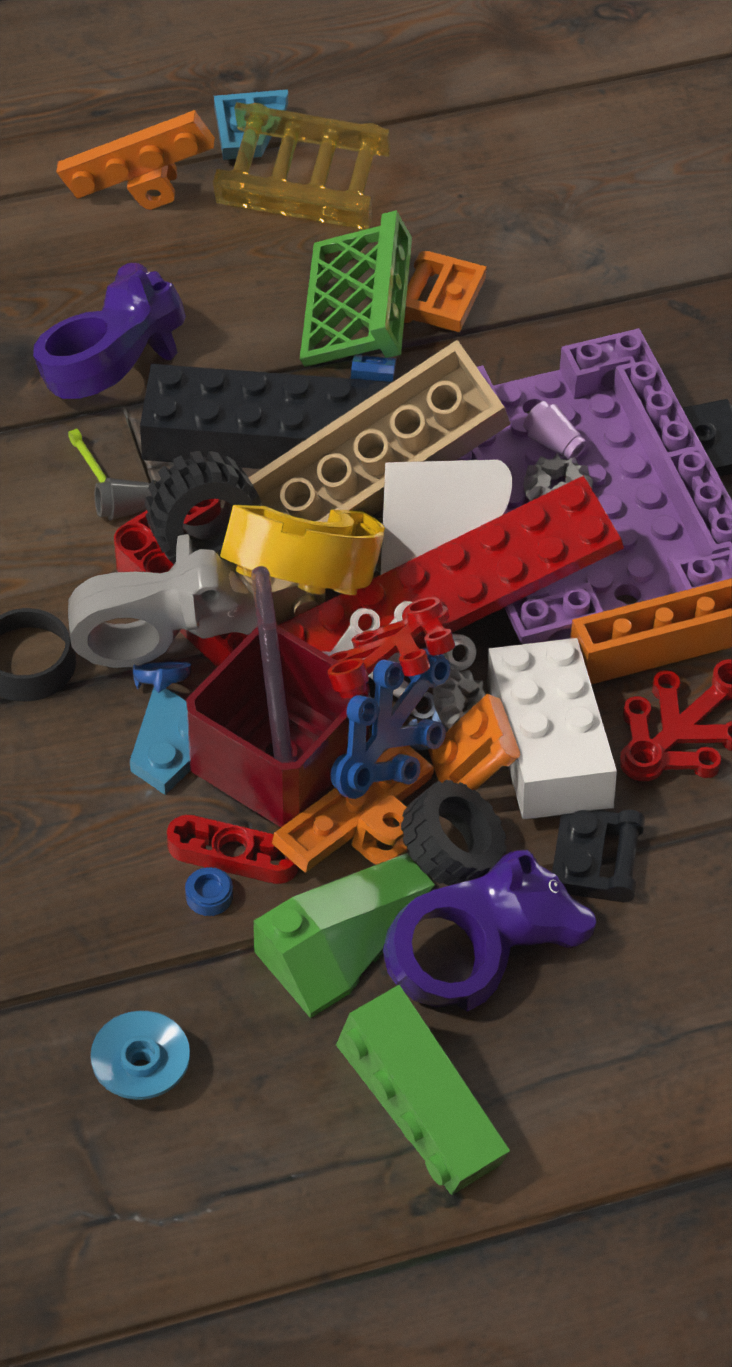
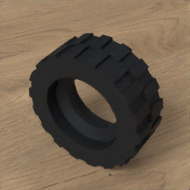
[401,780,507,886]

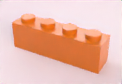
[570,578,732,685]

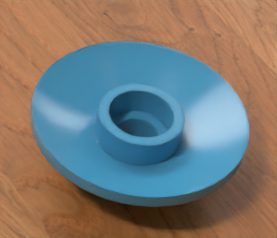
[91,1011,190,1100]

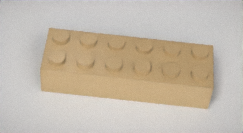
[248,340,511,523]

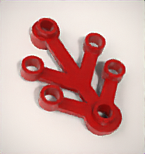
[328,597,455,698]
[620,659,732,781]

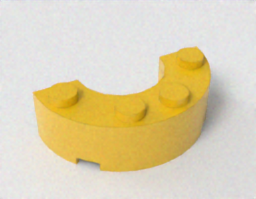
[220,505,385,595]

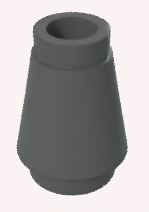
[94,478,152,521]

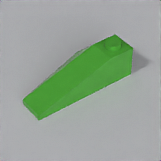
[253,853,435,1018]

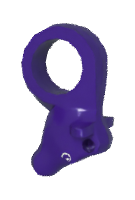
[33,263,186,399]
[383,850,596,1012]

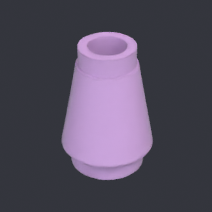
[523,401,587,459]

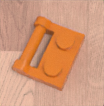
[404,251,487,332]
[428,694,520,790]

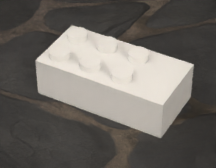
[487,638,617,820]

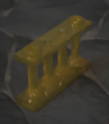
[213,102,391,230]

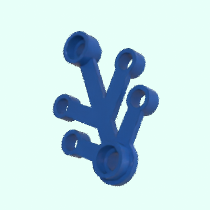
[331,648,450,799]

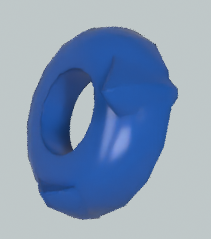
[133,662,191,693]

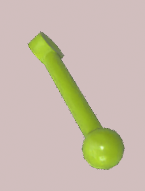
[68,428,107,482]

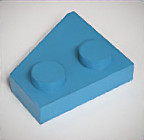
[214,90,288,160]
[130,688,191,795]

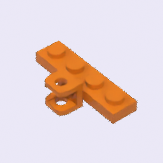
[56,110,215,210]
[272,745,435,873]

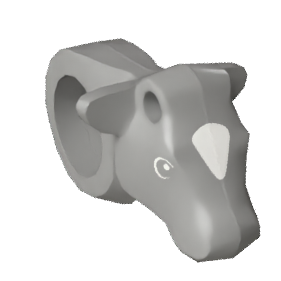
[68,534,271,668]

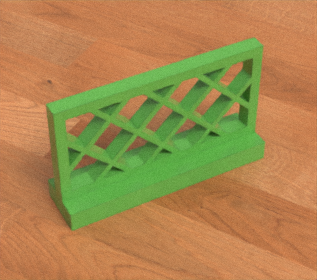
[300,210,412,367]

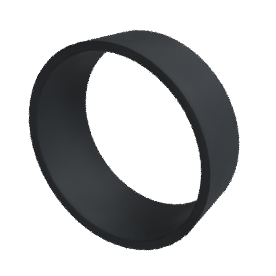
[0,608,76,702]

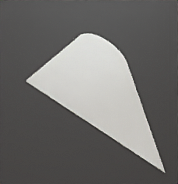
[381,460,512,574]

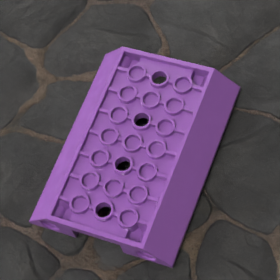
[456,328,732,644]

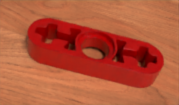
[167,815,299,884]

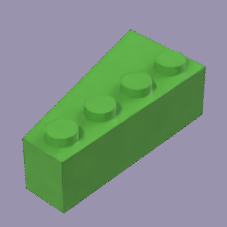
[336,985,510,1195]

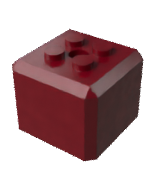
[186,624,370,827]

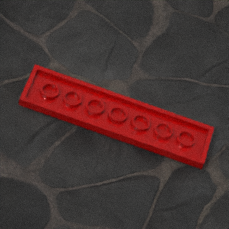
[278,475,624,653]

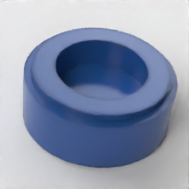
[185,867,233,916]

